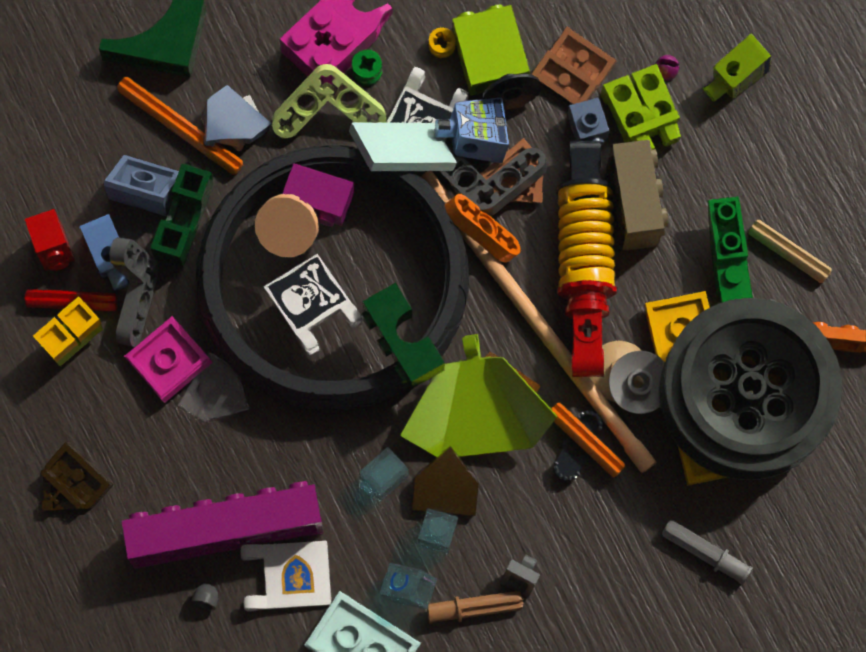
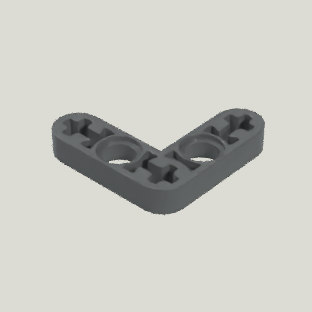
[436,147,547,216]
[110,237,159,347]

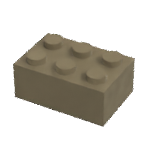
[607,140,668,251]

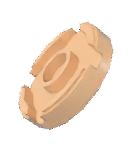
[255,194,319,257]

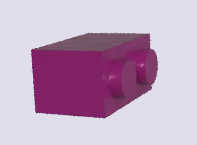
[282,163,354,227]

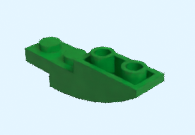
[707,196,753,303]

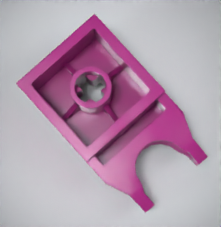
[280,0,393,85]

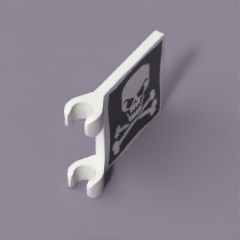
[386,67,468,141]
[264,254,362,355]

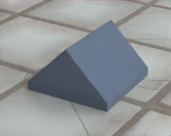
[104,155,179,217]

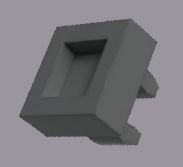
[500,554,540,598]

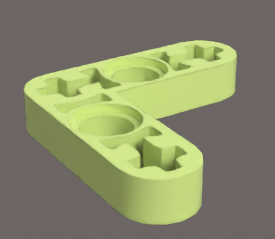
[272,64,386,138]

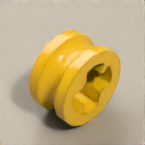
[428,27,456,58]

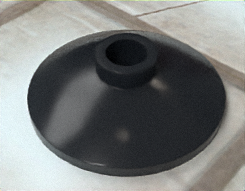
[482,74,542,111]

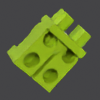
[600,64,681,150]

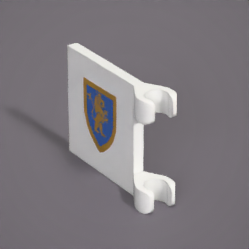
[241,541,331,612]

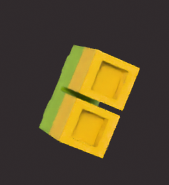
[33,296,103,366]

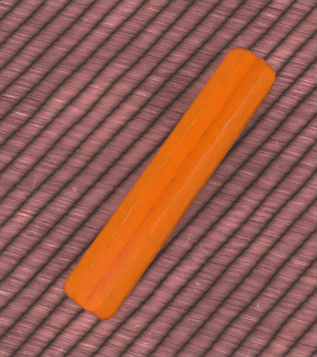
[551,403,625,477]

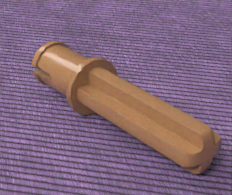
[426,591,523,624]

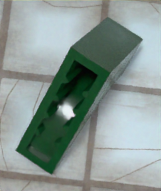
[99,0,207,77]

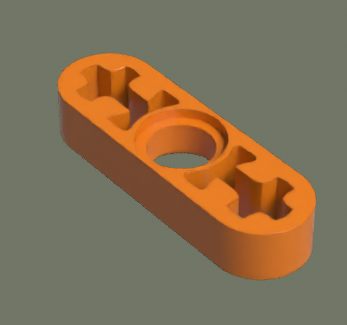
[444,194,521,263]

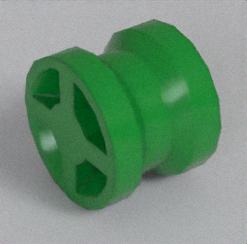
[352,49,382,86]

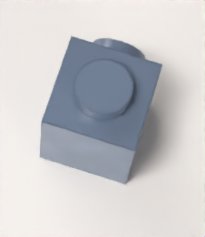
[567,97,609,146]

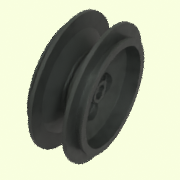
[659,298,842,480]

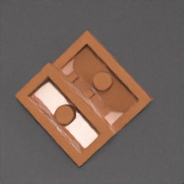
[531,27,617,104]

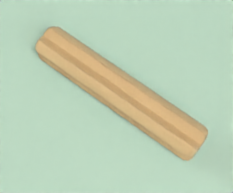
[748,220,832,283]

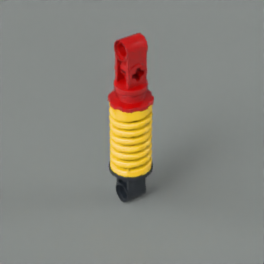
[556,141,617,377]

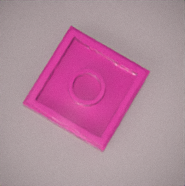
[124,316,213,403]

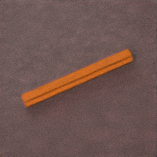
[117,77,243,175]

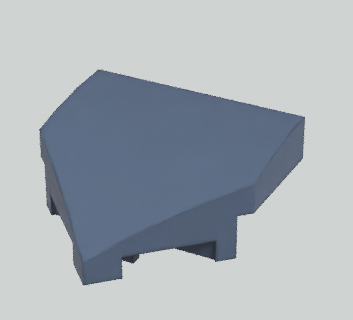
[201,85,272,151]

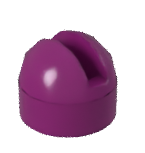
[656,55,679,81]

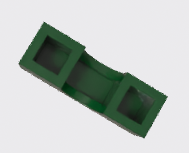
[151,163,214,268]
[360,282,445,389]

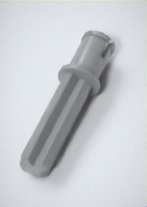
[662,520,752,585]

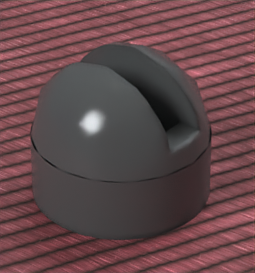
[191,584,219,611]

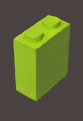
[452,5,530,96]

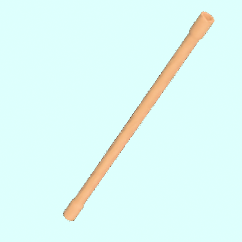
[421,171,657,473]

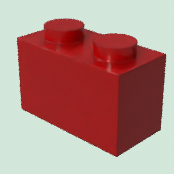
[24,209,75,271]

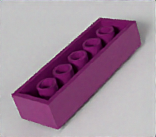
[122,481,324,569]

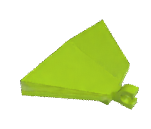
[400,334,557,457]

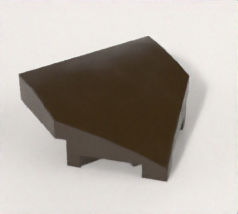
[41,442,114,511]
[412,446,479,516]

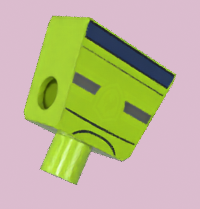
[703,33,771,102]

